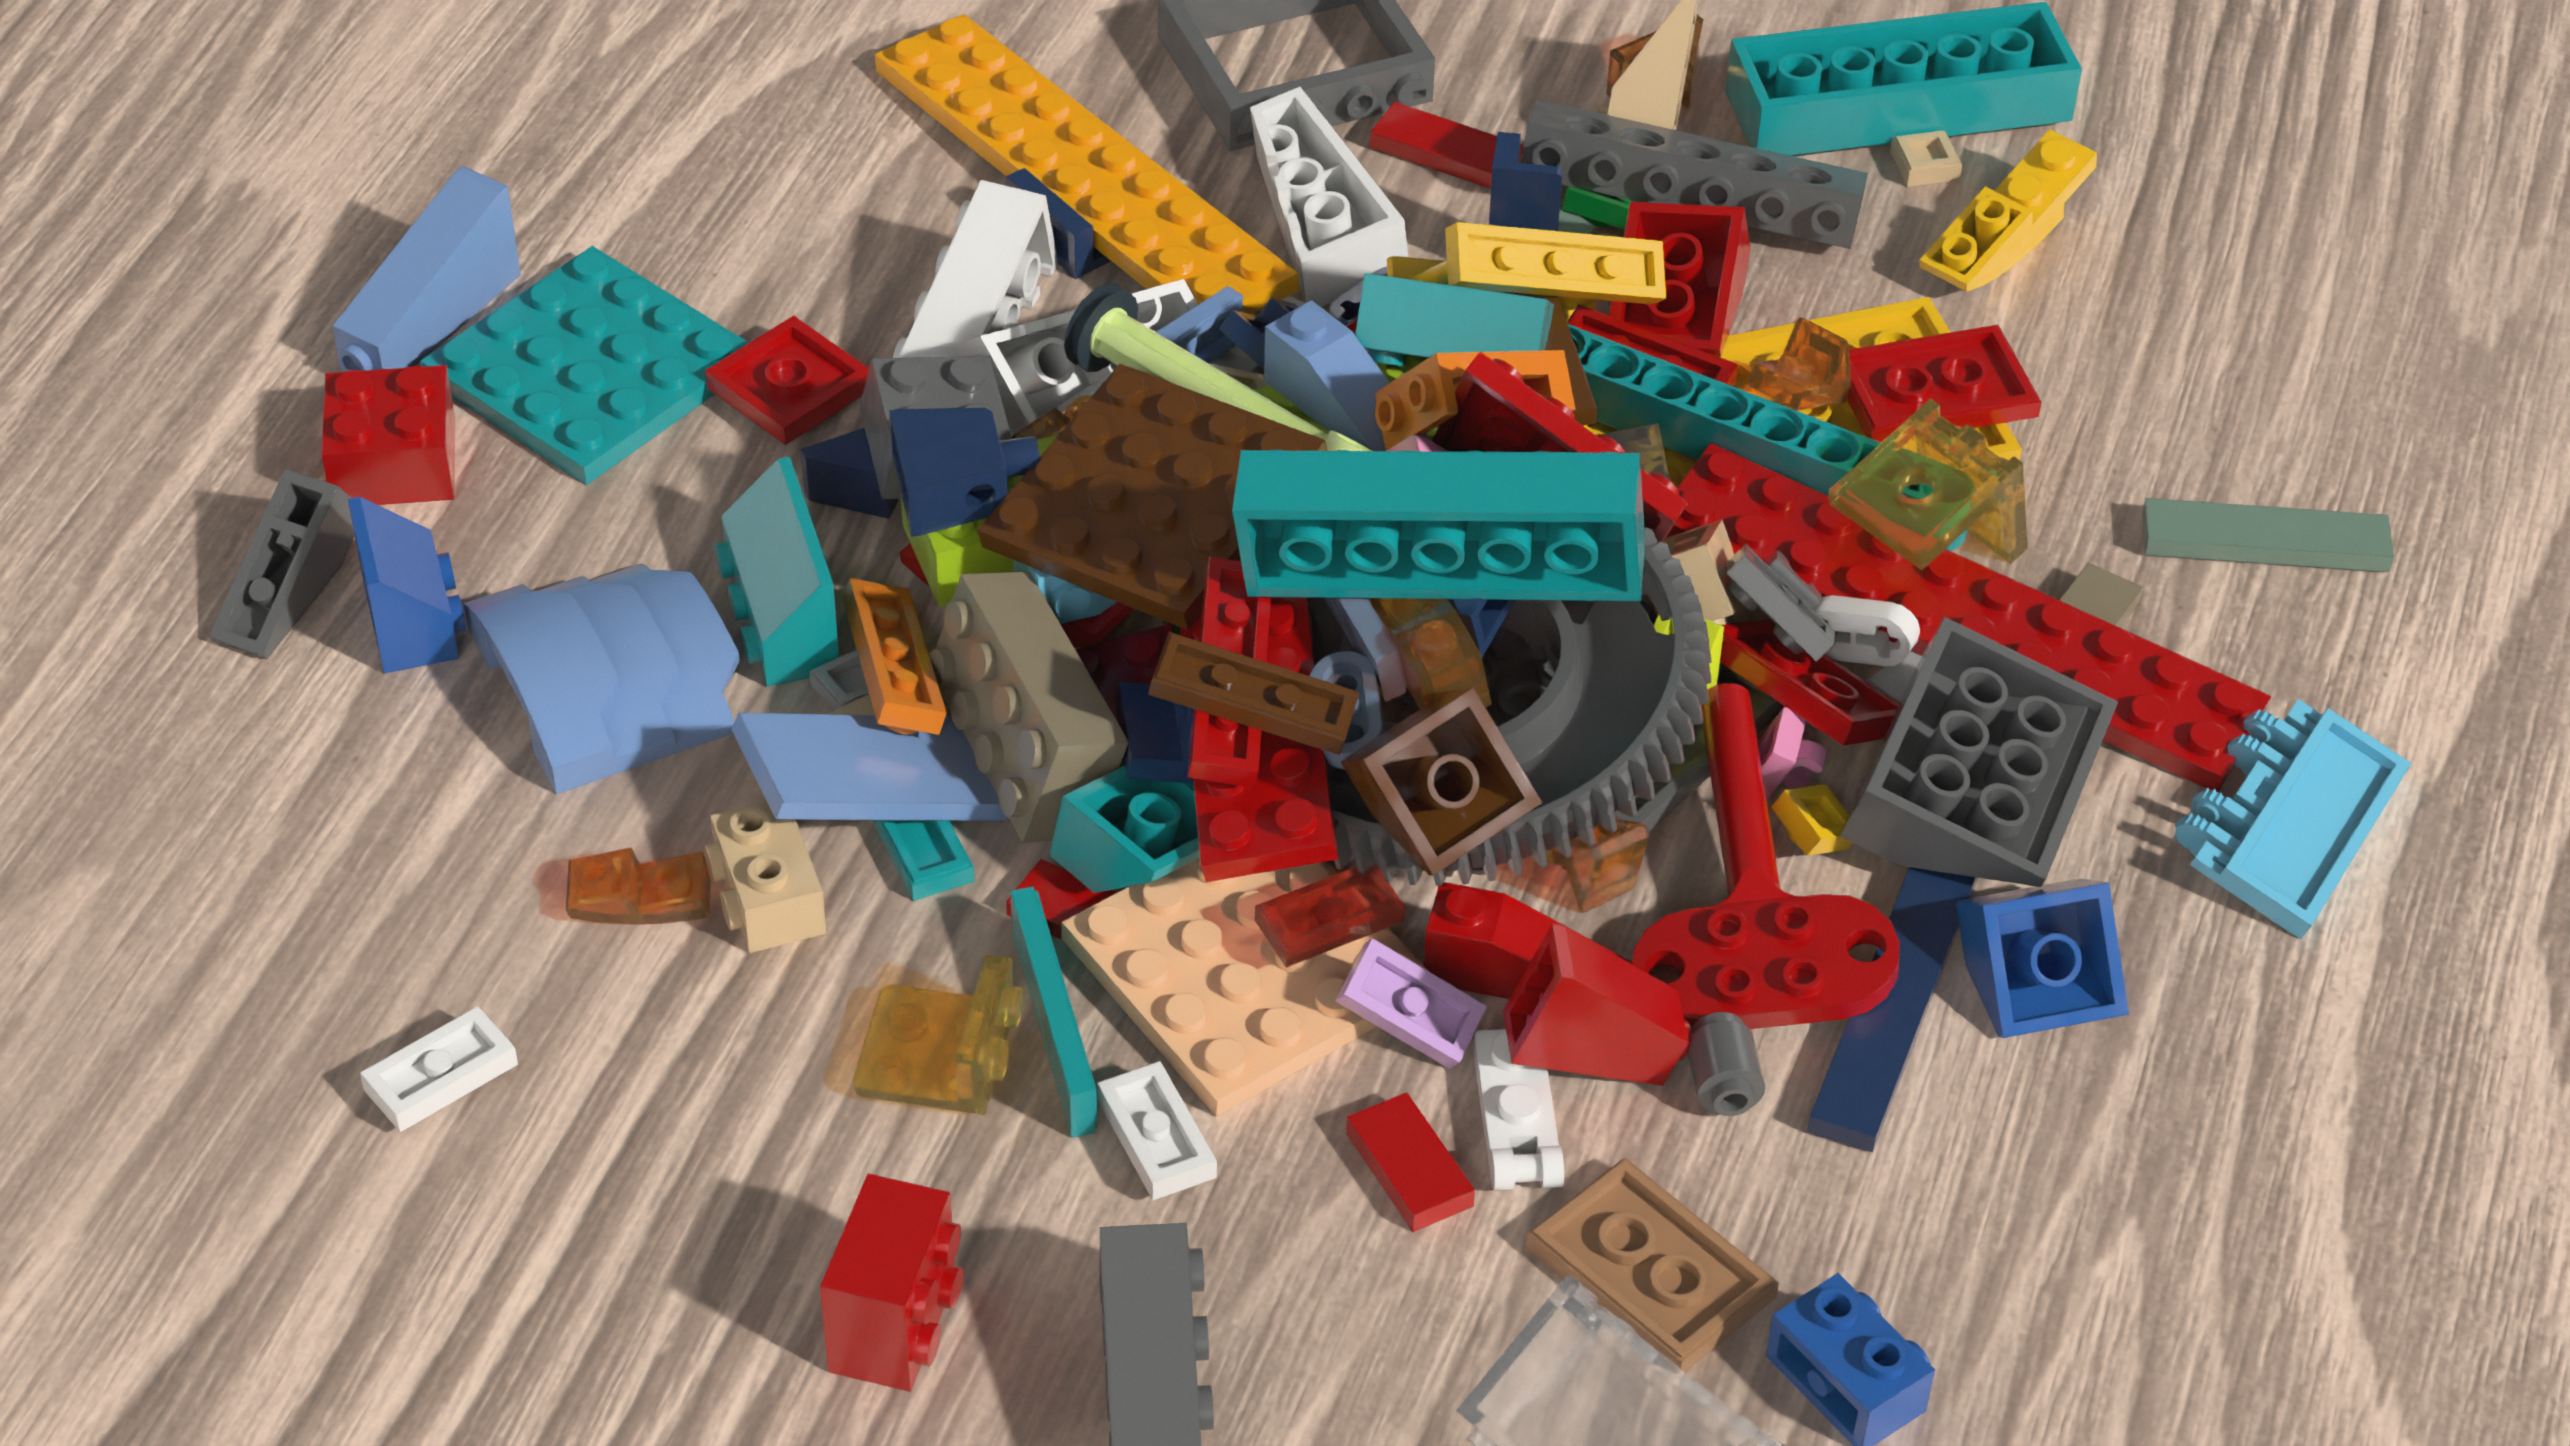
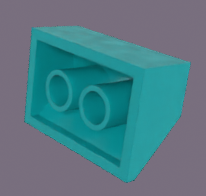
[1355,273,1554,366]
[714,457,839,687]

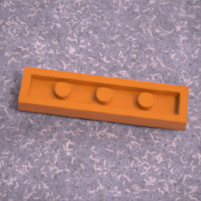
[843,578,946,735]

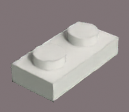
[360,1006,518,1132]
[1097,1061,1217,1200]

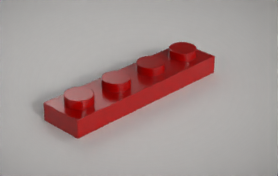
[1188,557,1271,788]

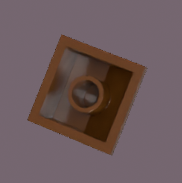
[1340,688,1542,875]

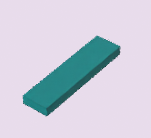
[1010,887,1097,1138]

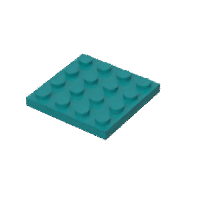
[420,245,749,485]

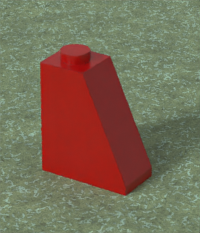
[1503,924,1691,1086]

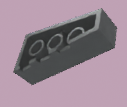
[1099,1223,1214,1446]

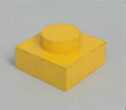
[1771,784,1853,856]

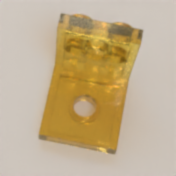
[1829,399,2028,570]

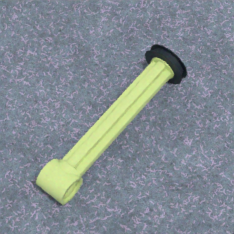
[1064,283,1372,451]

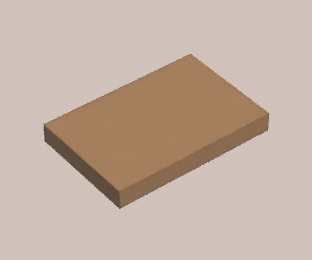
[1526,1157,1779,1377]

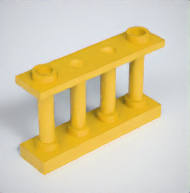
[1386,222,1666,321]

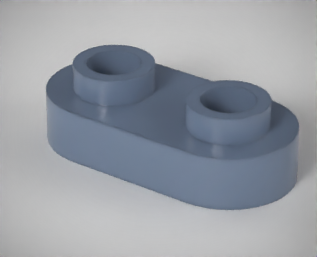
[1310,651,1385,769]

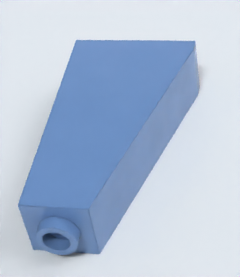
[332,166,521,372]

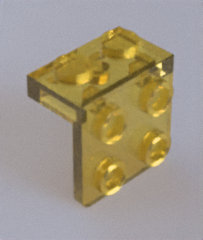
[853,954,1024,1115]

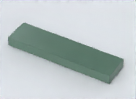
[2142,498,2394,572]

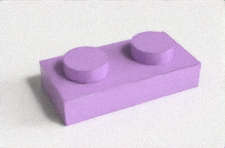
[1335,938,1487,1069]

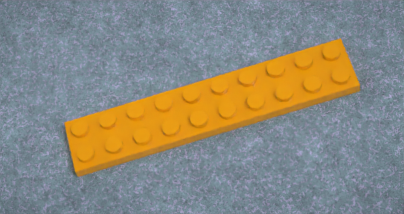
[875,14,1299,315]

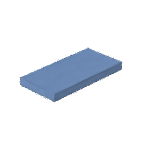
[731,712,1008,821]

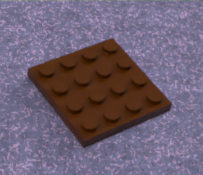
[977,364,1327,630]

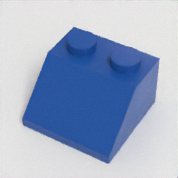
[348,497,466,674]
[1956,878,2129,1038]

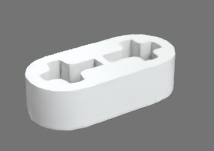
[1813,595,1920,666]

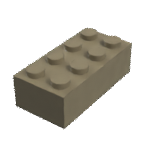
[929,572,1129,843]

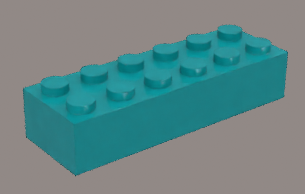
[1725,2,2082,156]
[1232,449,1645,601]

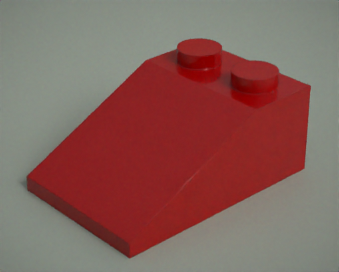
[1609,202,1751,357]

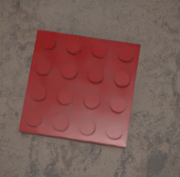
[1432,351,1688,543]

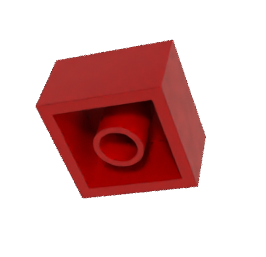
[321,365,455,505]
[820,1173,964,1392]

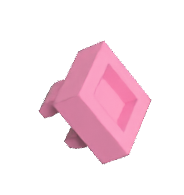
[1758,707,1827,799]

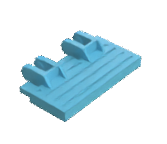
[2174,699,2412,940]

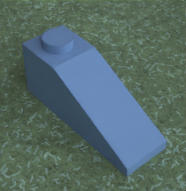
[1264,300,1433,451]

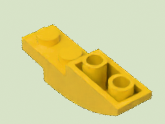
[1919,129,2097,292]

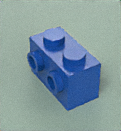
[1766,1273,1935,1446]

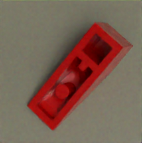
[1424,882,1632,999]

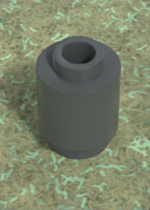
[1688,1012,1765,1116]

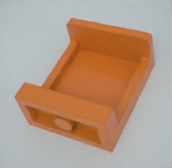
[1375,350,1576,450]

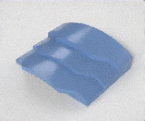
[463,563,739,795]

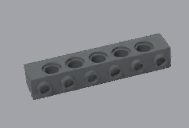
[1520,99,1868,249]

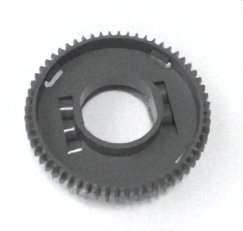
[1309,527,1712,886]

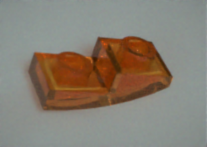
[566,847,711,925]

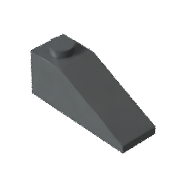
[209,469,355,659]

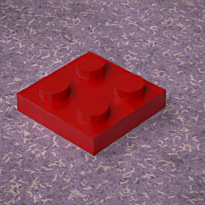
[705,315,869,445]

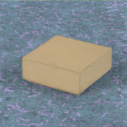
[1890,130,1962,187]

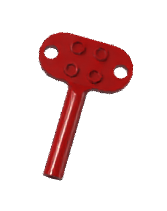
[1632,683,1900,1029]

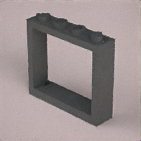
[1158,0,1435,151]

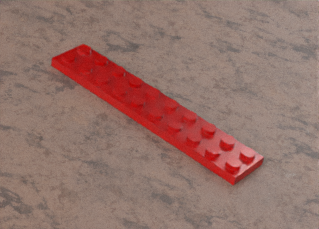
[1666,443,2271,793]

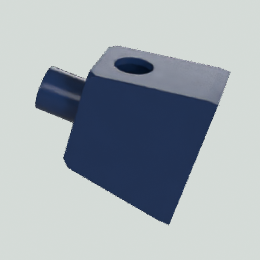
[889,407,1040,537]

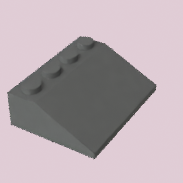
[1840,617,2118,887]

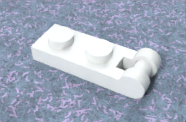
[1472,1029,1564,1191]

